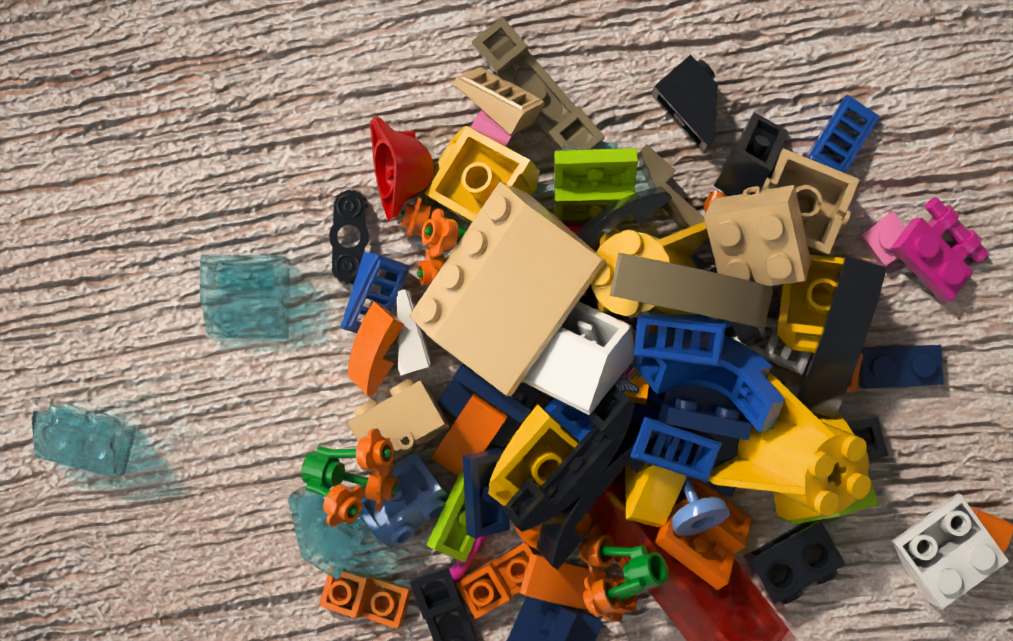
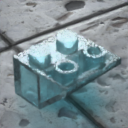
[200,254,290,339]
[31,403,137,477]
[288,486,371,580]

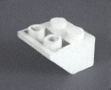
[522,301,636,415]
[892,493,1009,609]

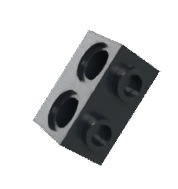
[744,520,845,605]

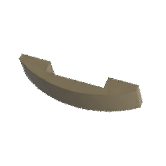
[471,16,605,151]
[637,144,712,248]
[610,253,773,329]

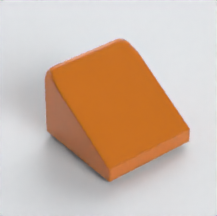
[970,507,1013,553]

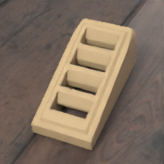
[453,67,545,135]

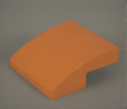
[655,477,752,590]

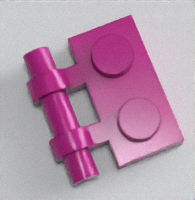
[890,197,989,302]

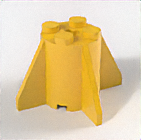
[591,221,709,332]
[708,373,871,521]

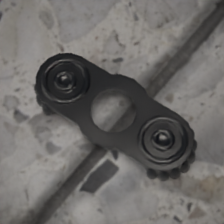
[329,190,369,285]

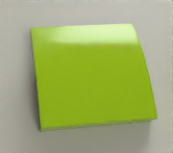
[554,148,638,224]

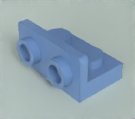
[360,452,450,548]

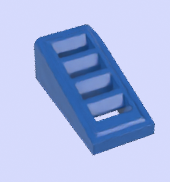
[805,95,880,173]
[340,252,410,333]
[633,312,726,367]
[630,417,722,482]

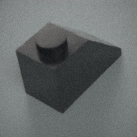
[651,54,718,152]
[714,112,788,196]

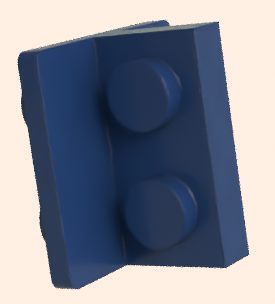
[438,364,541,447]
[655,385,752,464]
[506,596,603,641]

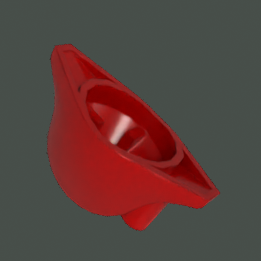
[370,117,434,221]

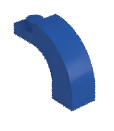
[634,329,785,433]

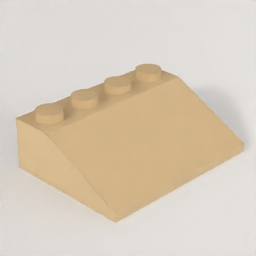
[409,181,606,397]

